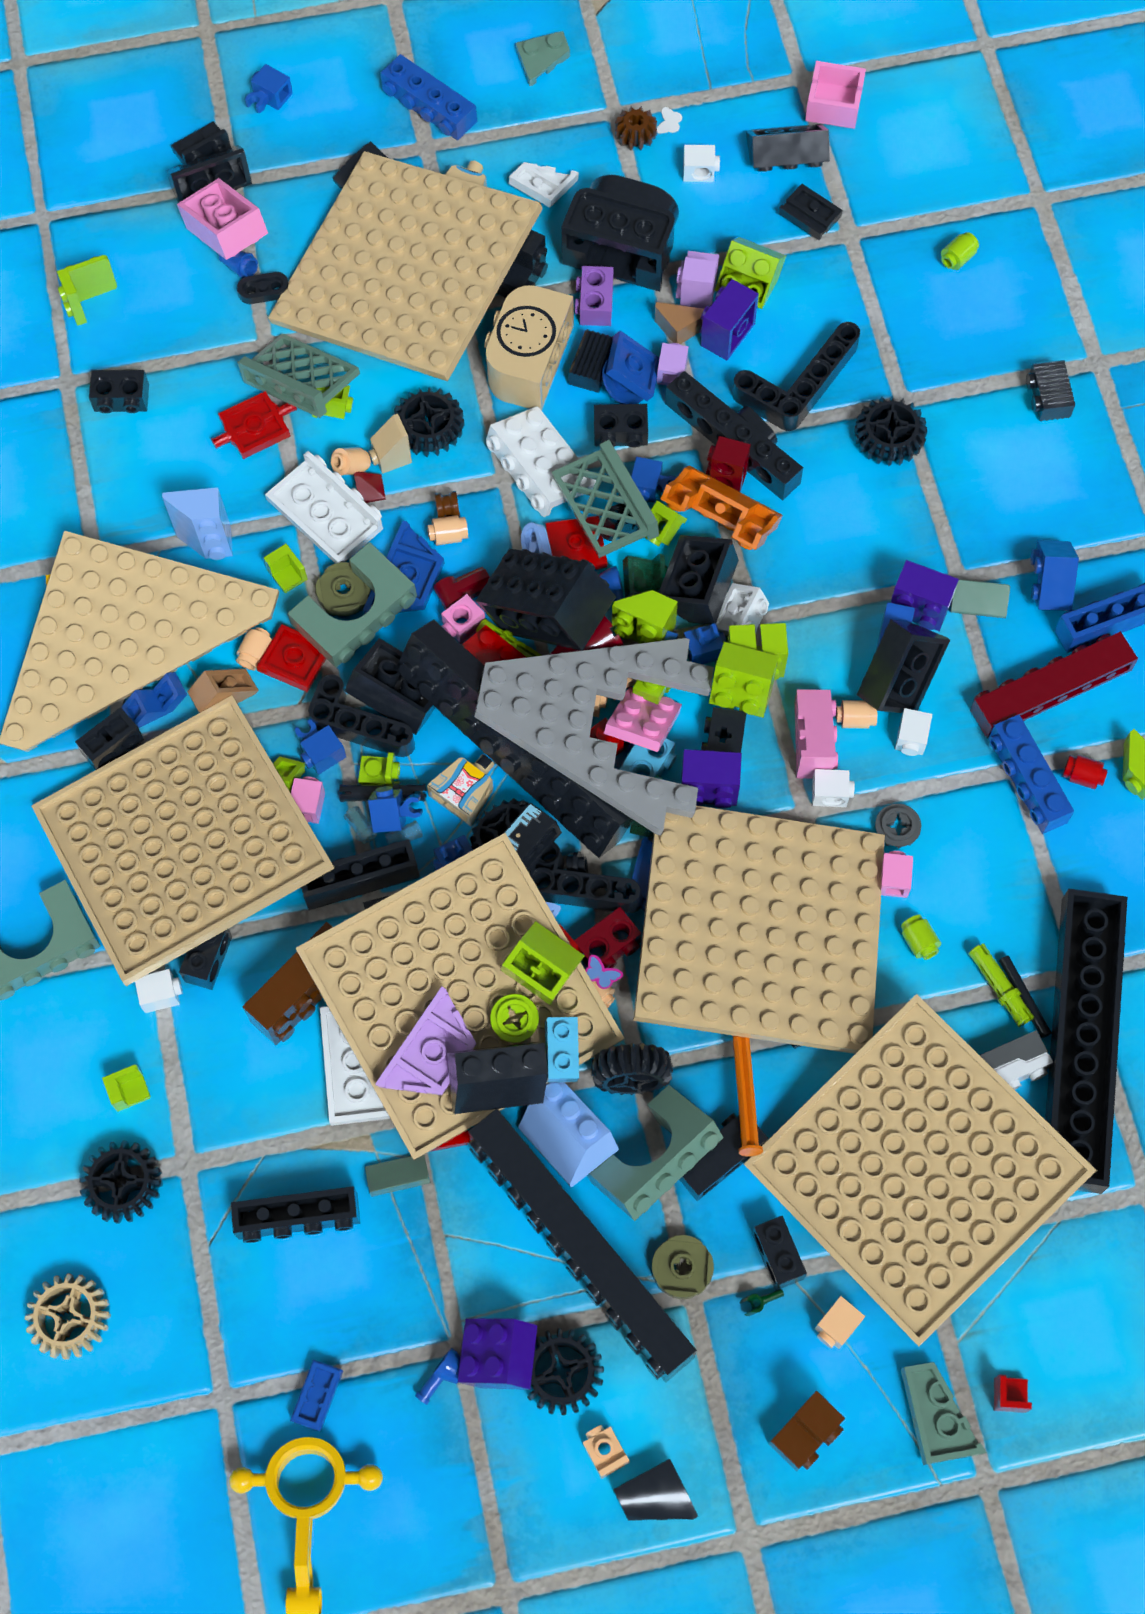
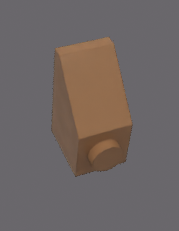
[188,669,259,713]

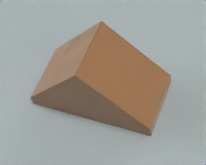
[655,302,704,344]

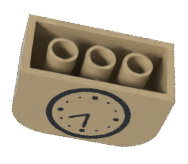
[485,285,574,411]

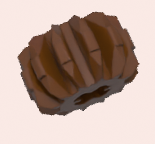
[615,106,657,150]

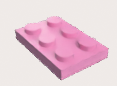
[604,687,682,752]

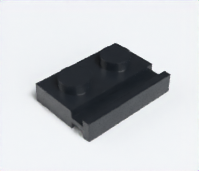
[779,184,843,241]

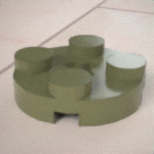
[316,562,372,616]
[652,1235,714,1299]

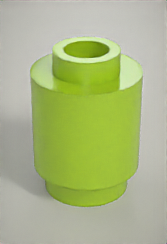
[941,232,979,270]
[901,914,941,960]

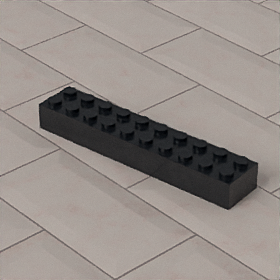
[395,620,633,858]
[1045,889,1128,1194]
[468,1108,697,1382]

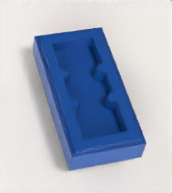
[290,1359,344,1432]

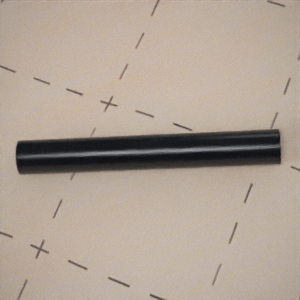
[999,955,1052,1039]

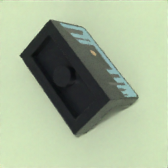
[503,803,562,871]

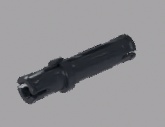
[339,782,427,802]

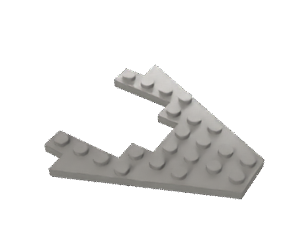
[474,638,714,835]

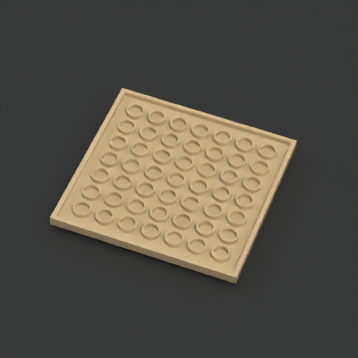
[268,151,543,381]
[32,695,334,986]
[633,806,885,1054]
[296,833,625,1160]
[744,994,1097,1346]

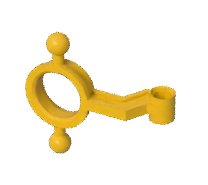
[229,1437,383,1614]

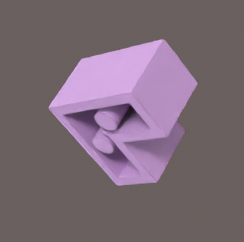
[676,251,719,309]

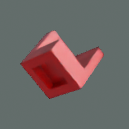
[994,1375,1032,1413]

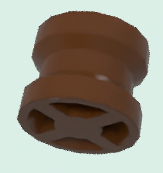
[435,491,460,518]

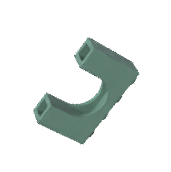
[287,542,417,668]
[0,880,101,1000]
[587,1085,723,1221]

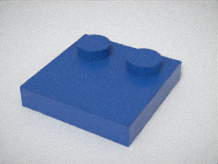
[606,331,660,401]

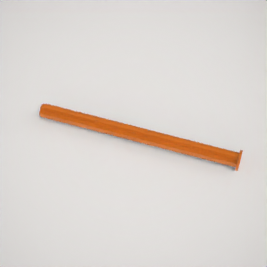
[733,1036,763,1157]

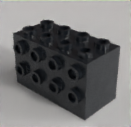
[476,548,616,651]

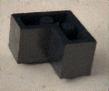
[496,230,548,298]

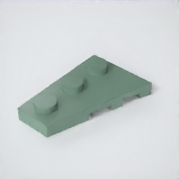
[901,1362,986,1465]

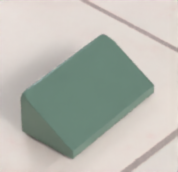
[951,579,1010,619]
[365,1154,431,1197]

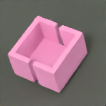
[805,61,866,129]

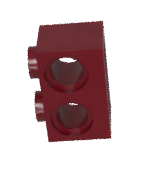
[706,436,751,493]
[574,907,642,968]

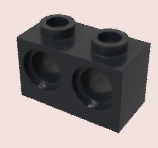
[89,370,149,414]
[594,404,648,448]
[75,707,144,770]
[179,929,232,990]
[752,1215,807,1291]

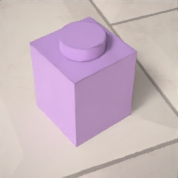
[657,343,689,386]

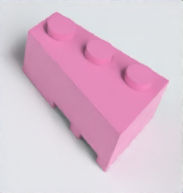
[794,689,838,779]

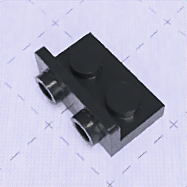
[171,121,231,164]

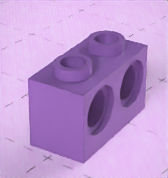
[575,266,613,326]

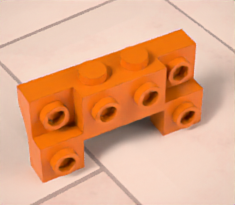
[661,465,783,550]

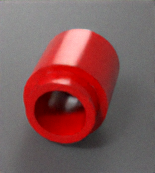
[1062,754,1108,790]

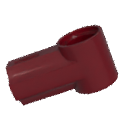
[434,567,490,610]

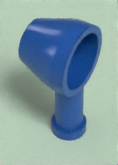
[599,566,624,601]
[415,1348,461,1405]

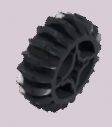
[394,387,464,457]
[854,396,928,466]
[469,798,532,859]
[591,1043,673,1095]
[79,1140,163,1224]
[527,1328,604,1416]

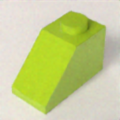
[1123,729,1145,800]

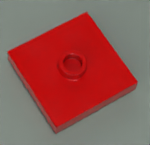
[546,516,607,570]
[257,624,326,692]

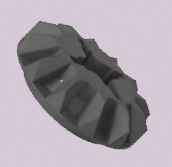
[875,804,921,849]

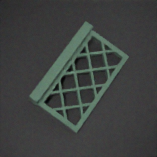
[237,333,360,418]
[552,440,659,558]

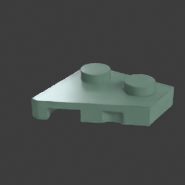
[516,31,570,86]

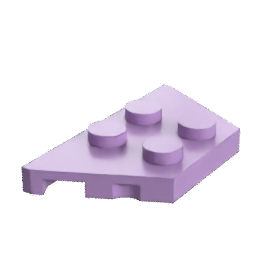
[375,987,477,1096]

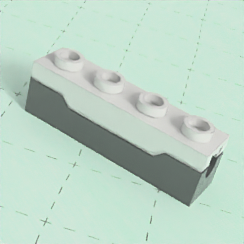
[979,1030,1053,1090]

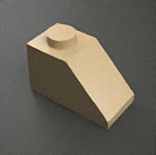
[368,414,412,474]

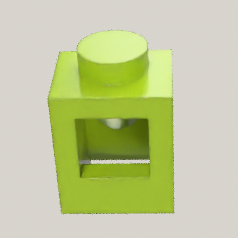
[312,385,354,419]
[645,500,687,546]

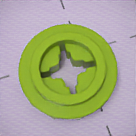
[490,994,539,1043]

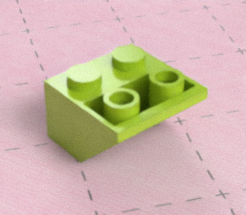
[715,237,787,309]
[612,590,678,644]
[501,921,585,1005]

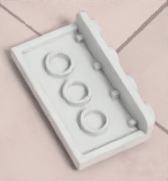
[486,406,596,517]
[265,451,383,563]
[320,1007,390,1126]

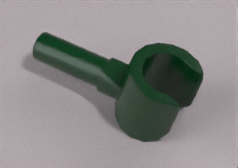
[740,1289,784,1316]

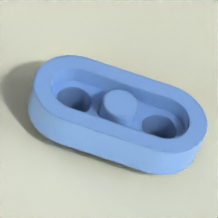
[521,522,552,556]

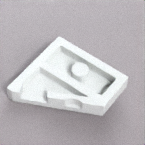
[509,162,579,208]

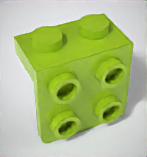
[57,255,117,326]

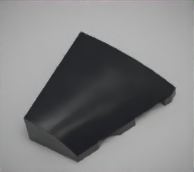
[613,1459,698,1521]

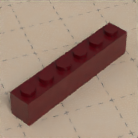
[970,631,1138,738]

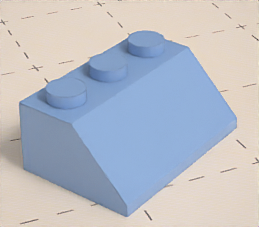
[162,488,233,560]
[518,1082,619,1188]

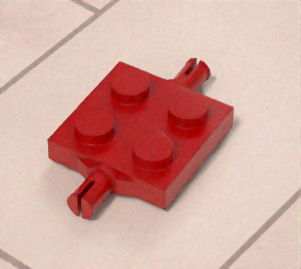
[211,391,297,459]

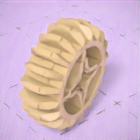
[24,1273,111,1360]

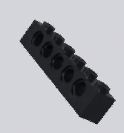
[665,370,803,501]

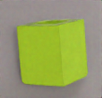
[263,544,308,593]
[102,1064,151,1112]

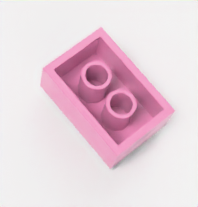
[177,178,268,260]

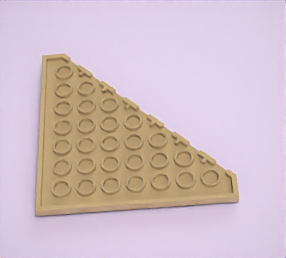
[0,531,280,752]

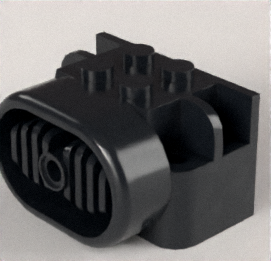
[561,175,679,292]

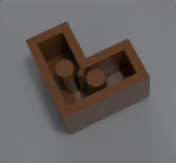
[769,1390,845,1472]

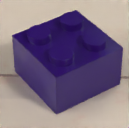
[700,279,759,361]
[891,560,959,632]
[681,749,742,809]
[457,1318,537,1390]

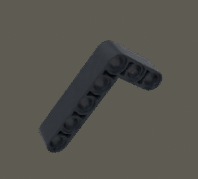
[733,322,860,431]

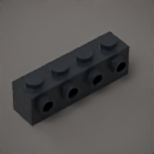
[301,839,420,910]
[231,1186,360,1243]

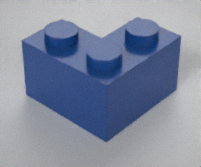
[1031,540,1079,611]

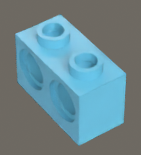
[619,738,677,780]
[545,1017,579,1082]

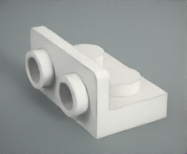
[716,583,769,636]

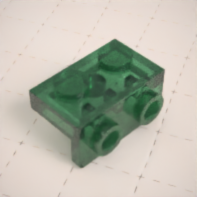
[623,554,667,598]

